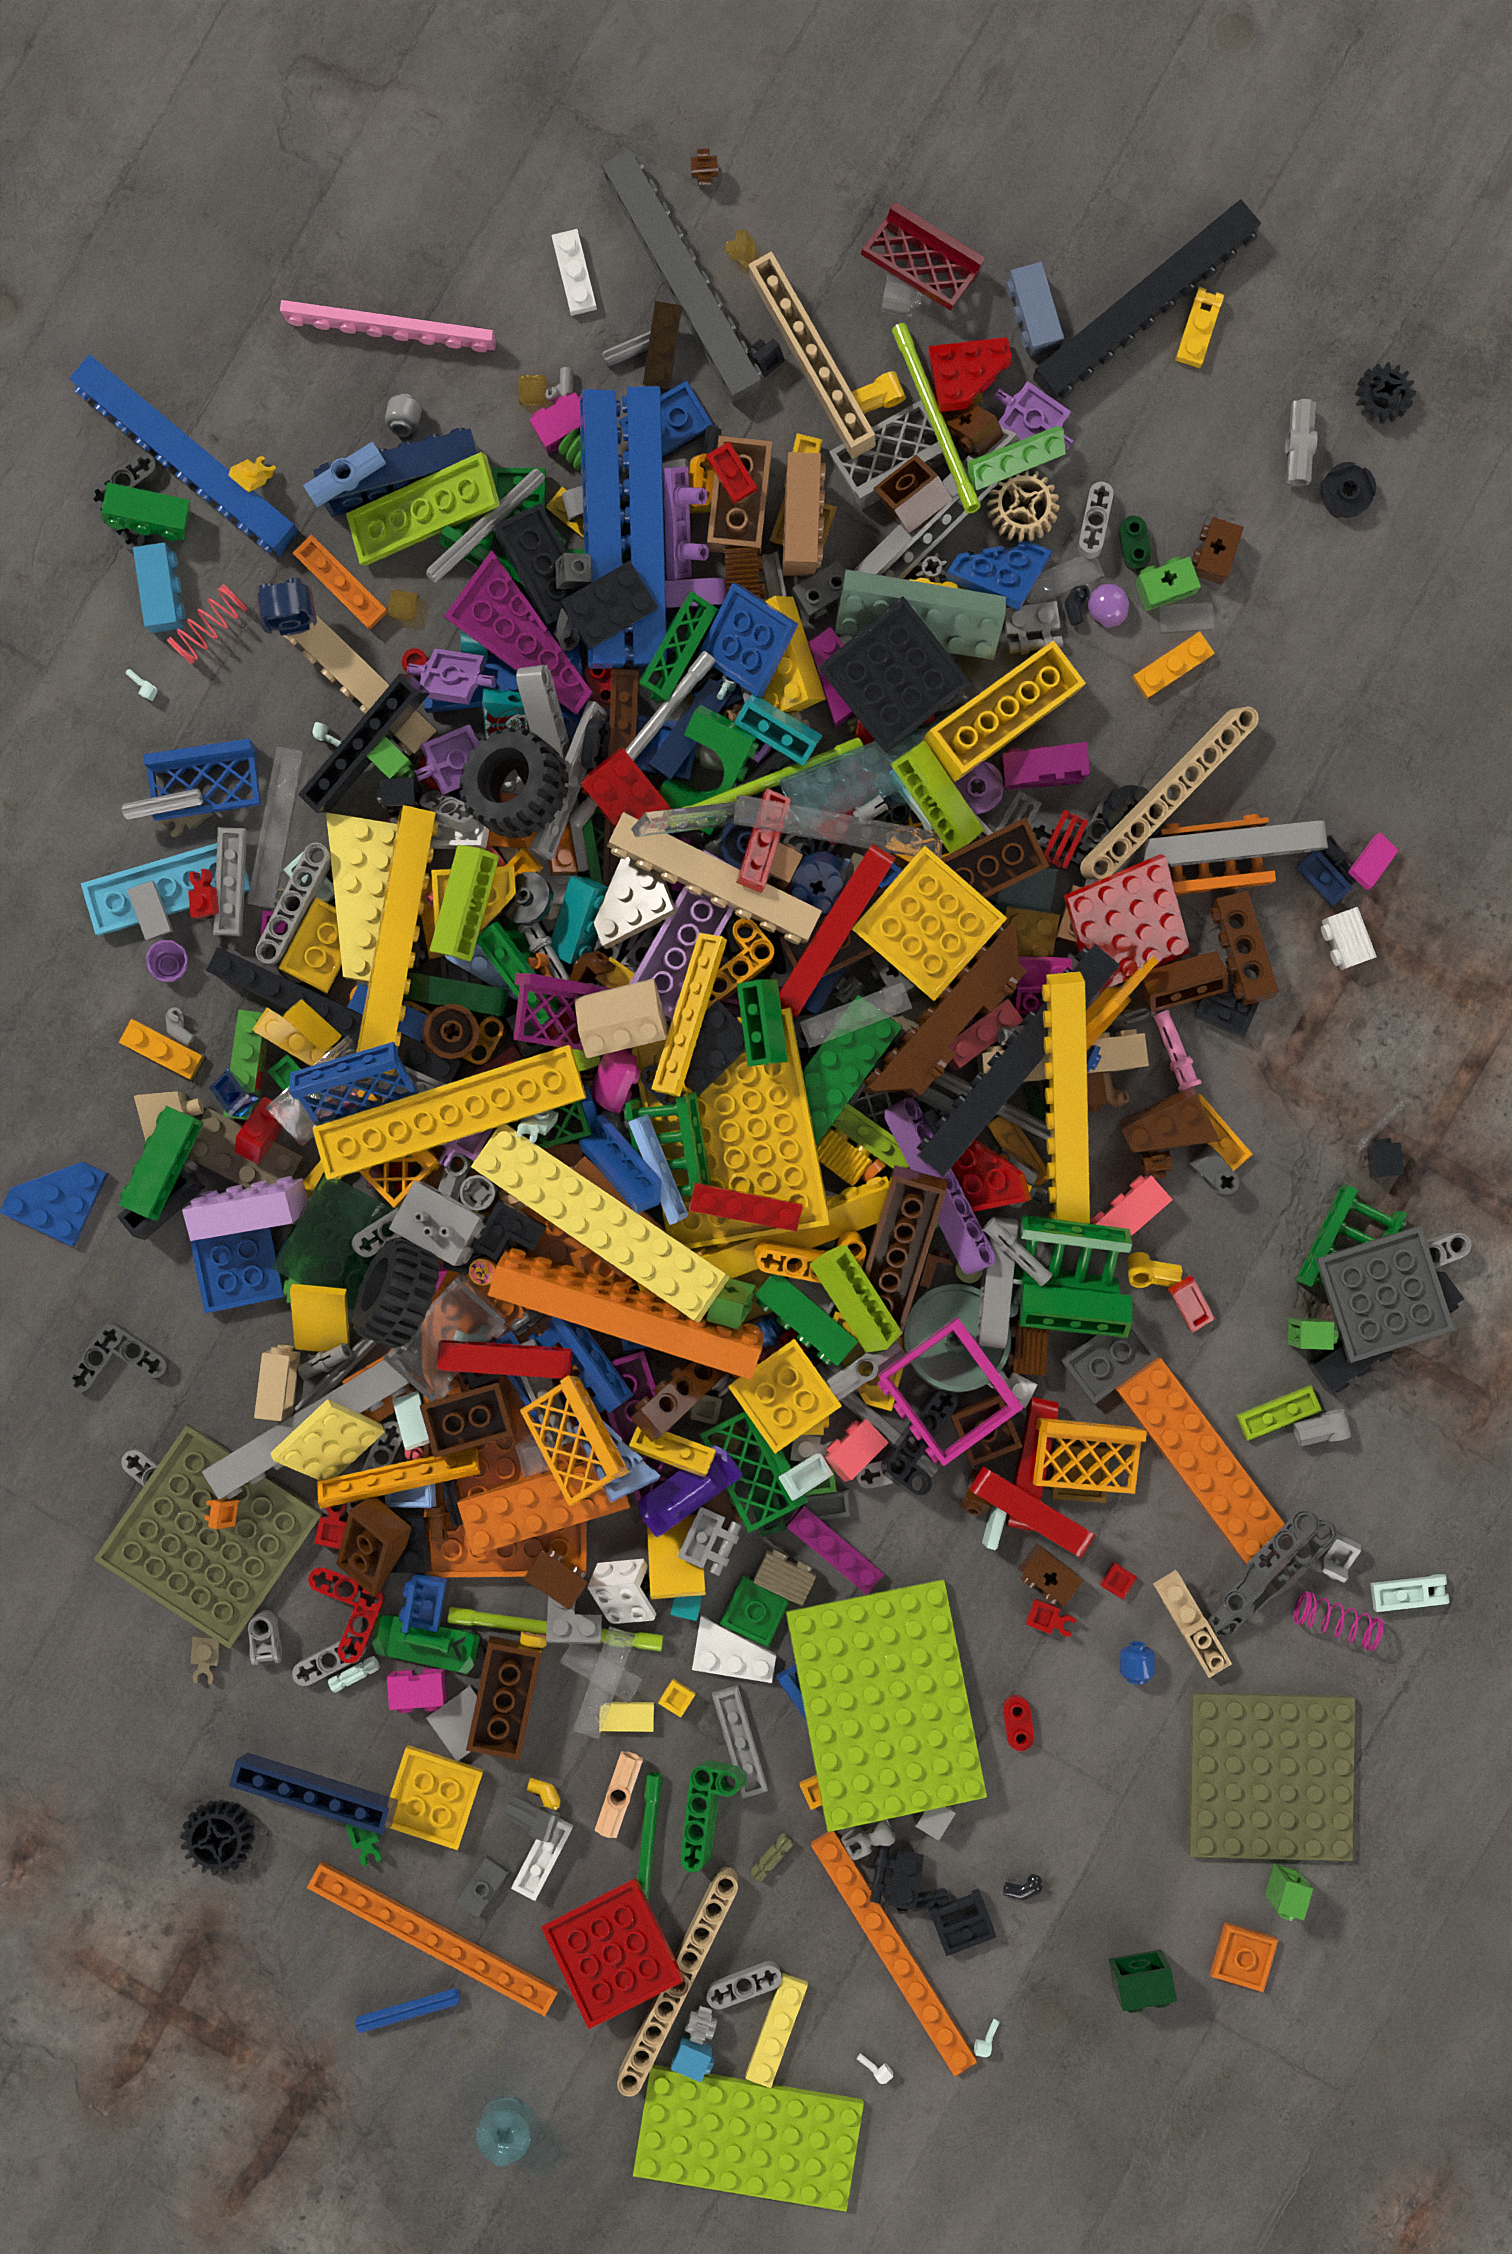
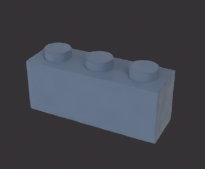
[1005,261,1064,357]

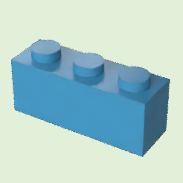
[133,543,186,633]

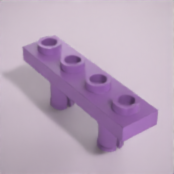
[662,466,709,580]

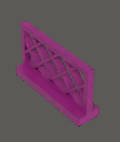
[513,973,613,1051]

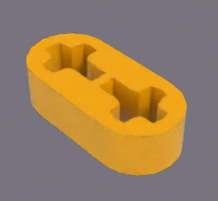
[688,454,715,507]

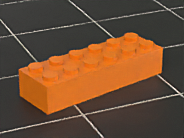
[457,1461,632,1555]

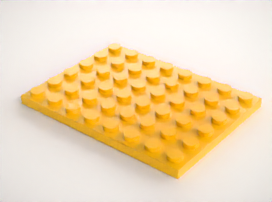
[632,1008,831,1249]

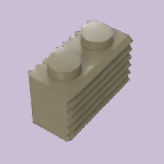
[753,1549,816,1606]

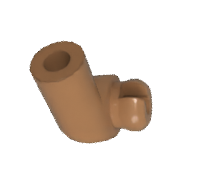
[1103,1072,1130,1107]

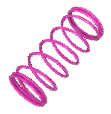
[1293,1591,1384,1651]

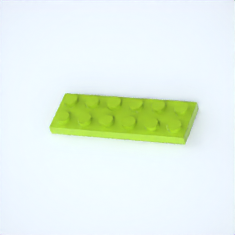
[346,452,500,566]

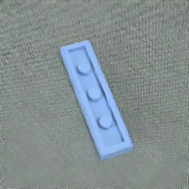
[628,1114,688,1225]

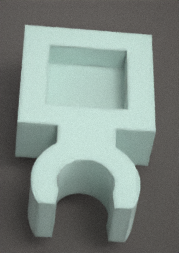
[516,1110,559,1143]

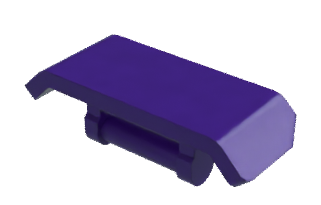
[638,1445,743,1537]

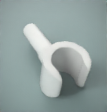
[857,2053,893,2084]

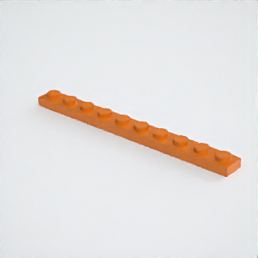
[811,1831,977,2077]
[307,1861,558,2017]

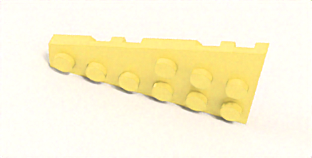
[326,812,397,983]

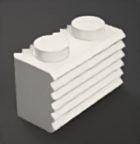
[1321,907,1377,970]

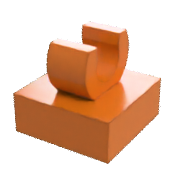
[204,1498,239,1529]

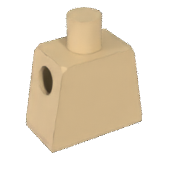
[134,1091,204,1141]

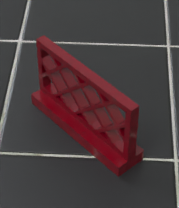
[860,202,985,311]

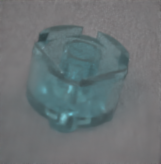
[475,2096,533,2167]

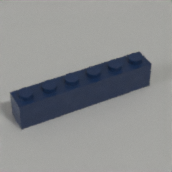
[229,1752,399,1835]

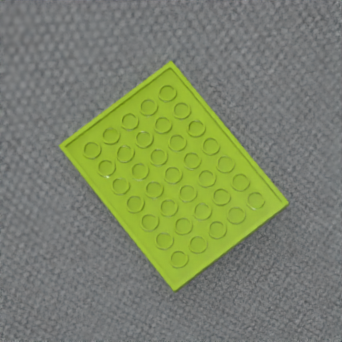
[786,1579,987,1832]

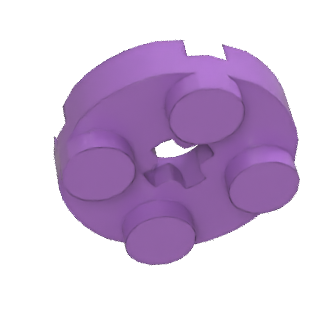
[952,761,1004,816]

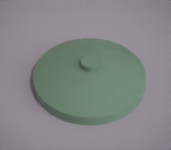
[903,1284,1011,1393]

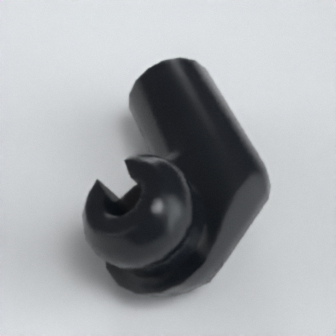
[1064,585,1090,626]
[1003,1874,1043,1900]

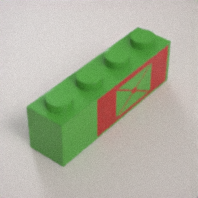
[223,1010,269,1120]

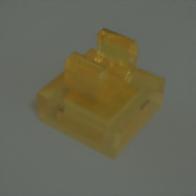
[725,230,755,268]

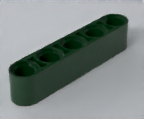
[403,972,510,1017]

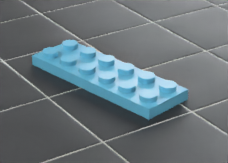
[81,843,252,936]

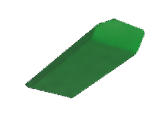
[372,1614,480,1674]

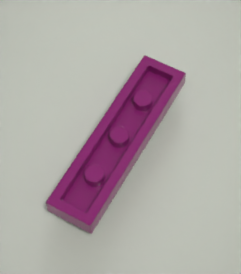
[785,1505,884,1595]

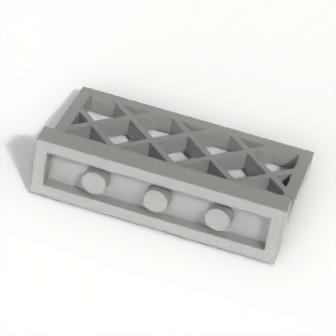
[829,400,946,510]

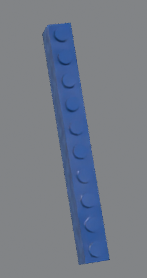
[69,354,299,556]
[622,386,667,667]
[579,389,629,669]

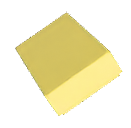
[599,1702,654,1732]

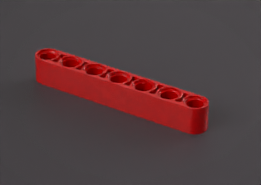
[779,843,896,1019]

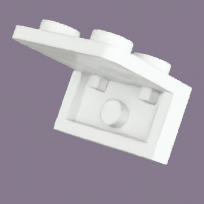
[587,1559,656,1624]

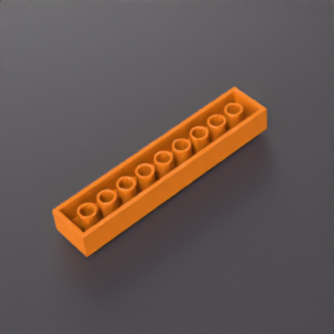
[488,1248,764,1380]

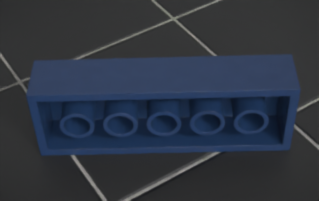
[313,428,479,517]

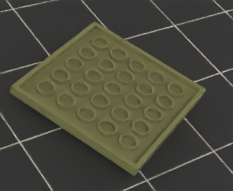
[93,1423,323,1649]
[1188,1692,1355,1861]

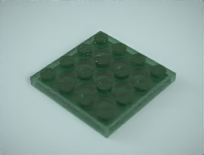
[271,1172,409,1310]

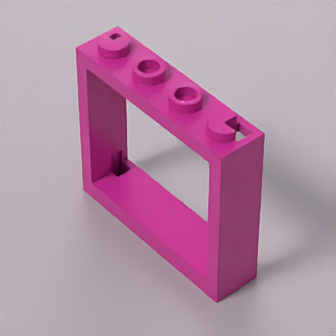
[877,1317,1023,1466]

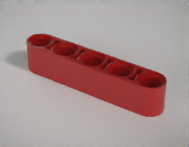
[436,1340,572,1379]
[1006,1397,1059,1531]
[969,1466,1095,1558]

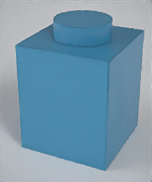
[671,2034,715,2082]

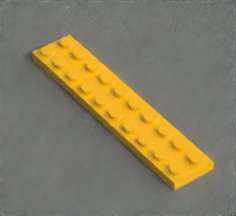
[312,1045,587,1180]

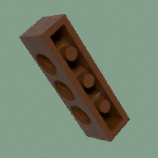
[1210,891,1279,1006]
[630,1360,728,1442]

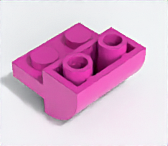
[1014,956,1072,1014]
[591,1048,640,1114]

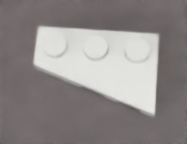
[692,1615,776,1683]

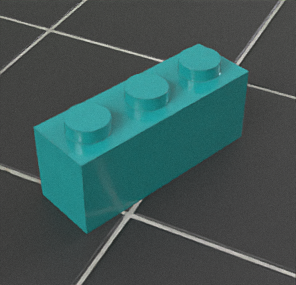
[734,694,823,766]
[551,876,609,964]

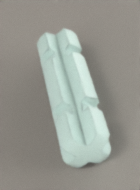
[328,1656,380,1692]

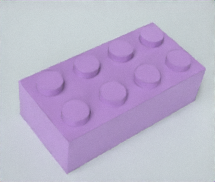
[182,1176,310,1241]

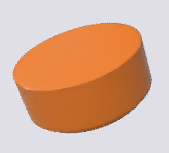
[861,1159,886,1183]

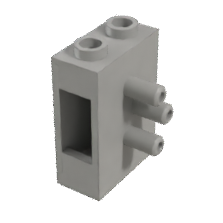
[389,1181,487,1266]

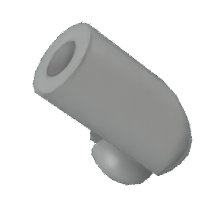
[545,367,573,404]
[165,1007,195,1047]

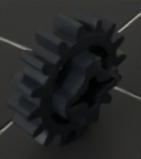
[1355,362,1416,424]

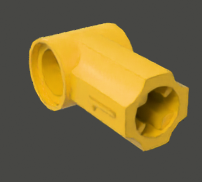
[851,371,906,414]
[1126,1252,1183,1288]

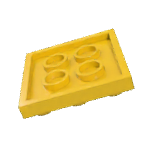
[728,1339,842,1453]
[390,1745,484,1850]

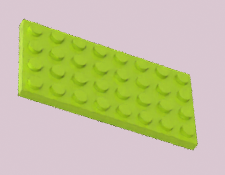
[633,2064,864,2212]

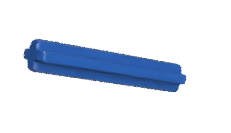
[355,1988,460,2033]

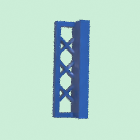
[579,1114,662,1214]

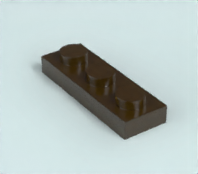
[643,301,683,390]

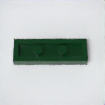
[738,1451,787,1537]

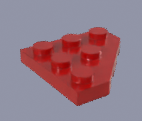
[928,337,1012,412]
[951,1139,1031,1211]

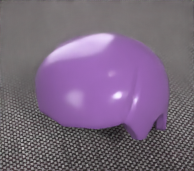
[1088,584,1130,628]
[146,940,188,982]

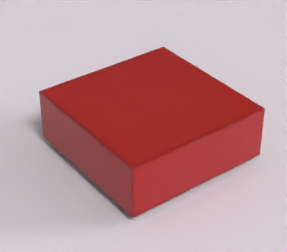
[1099,1561,1138,1600]

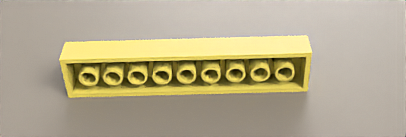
[471,1124,730,1323]

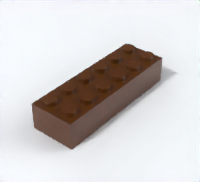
[863,1165,947,1338]

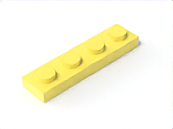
[745,1973,808,2088]

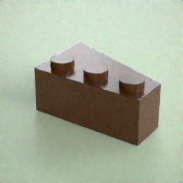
[1120,1086,1219,1152]

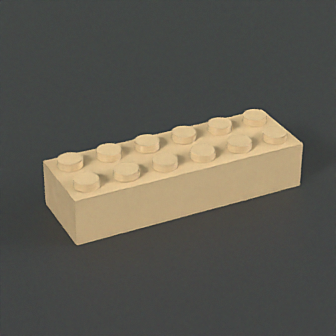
[977,1029,1149,1083]

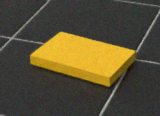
[278,897,342,994]
[290,1284,350,1352]
[647,1514,706,1599]

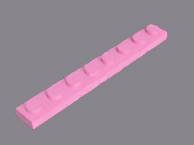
[280,300,496,352]

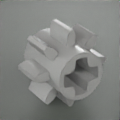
[915,553,947,583]
[685,2006,717,2044]

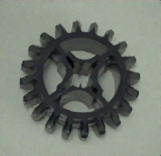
[180,1799,255,1876]

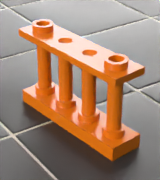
[1157,814,1276,895]

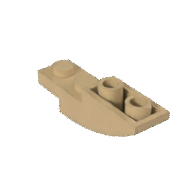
[1153,1570,1232,1678]

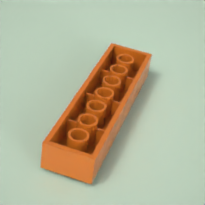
[1114,1357,1287,1564]

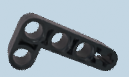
[881,1390,958,1495]

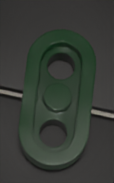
[1119,516,1151,571]

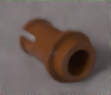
[426,1505,448,1541]

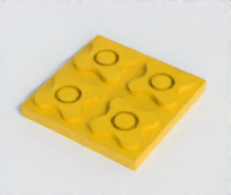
[852,845,1007,1001]

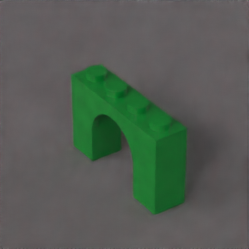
[659,705,759,835]

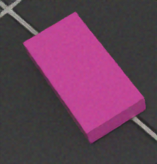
[1348,832,1399,890]

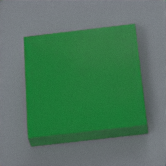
[720,1574,790,1647]

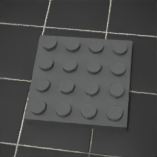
[1315,1226,1455,1363]

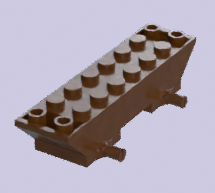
[862,922,1027,1098]

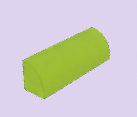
[890,740,984,854]
[429,845,499,962]
[810,1245,902,1353]

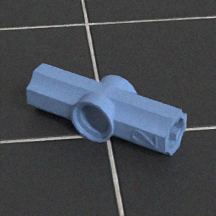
[303,442,386,508]

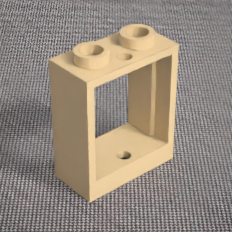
[254,1344,301,1421]

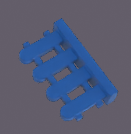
[529,1317,633,1425]

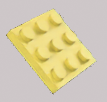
[270,1399,385,1480]

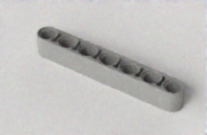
[1140,821,1328,867]

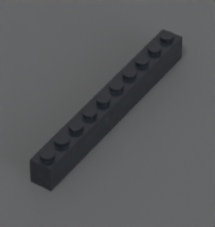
[1033,199,1261,400]
[916,944,1120,1177]
[206,947,465,1084]

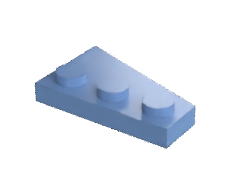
[573,1420,660,1503]

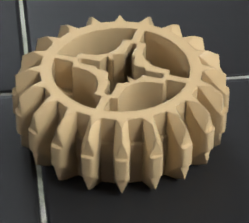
[987,470,1060,542]

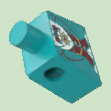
[482,688,529,739]

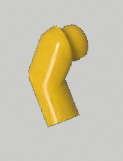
[527,1778,560,1811]

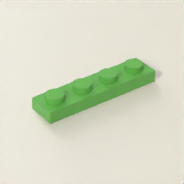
[967,426,1065,491]

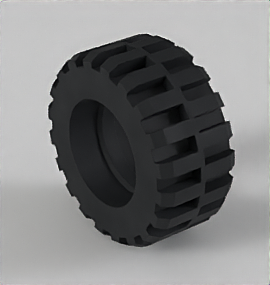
[459,727,569,839]
[352,1238,440,1348]

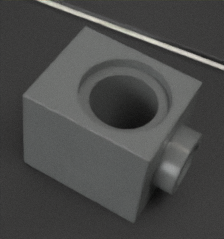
[555,553,591,590]

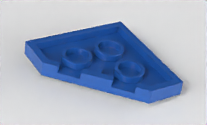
[946,541,1052,610]
[0,1162,109,1246]

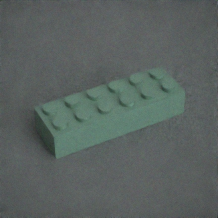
[835,569,1006,660]

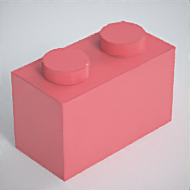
[824,1419,889,1482]

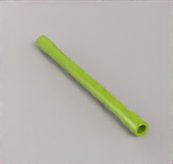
[892,323,981,513]
[664,738,864,830]
[448,1607,663,1652]

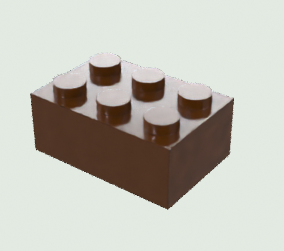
[419,1380,517,1458]

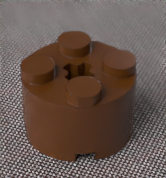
[422,1004,479,1059]

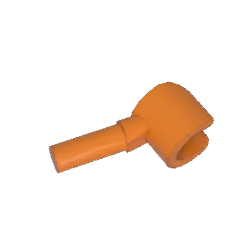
[527,953,552,977]

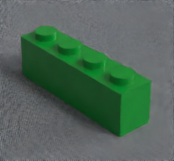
[119,1105,204,1221]
[755,1274,858,1366]
[1019,1284,1132,1338]

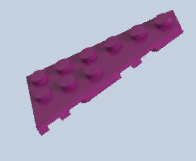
[444,550,593,715]

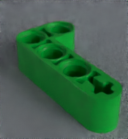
[680,1760,747,1873]

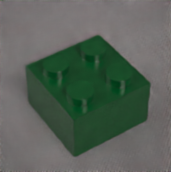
[1108,1949,1177,2013]

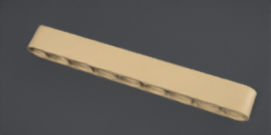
[1080,706,1259,880]
[617,1867,738,2097]

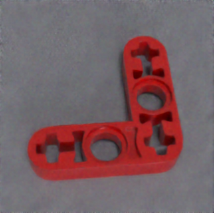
[308,1567,384,1664]

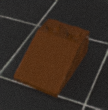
[336,1497,411,1597]

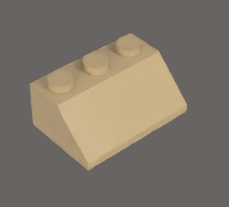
[575,978,669,1058]

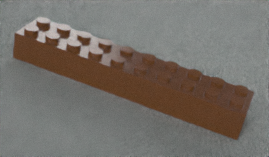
[780,817,1049,977]

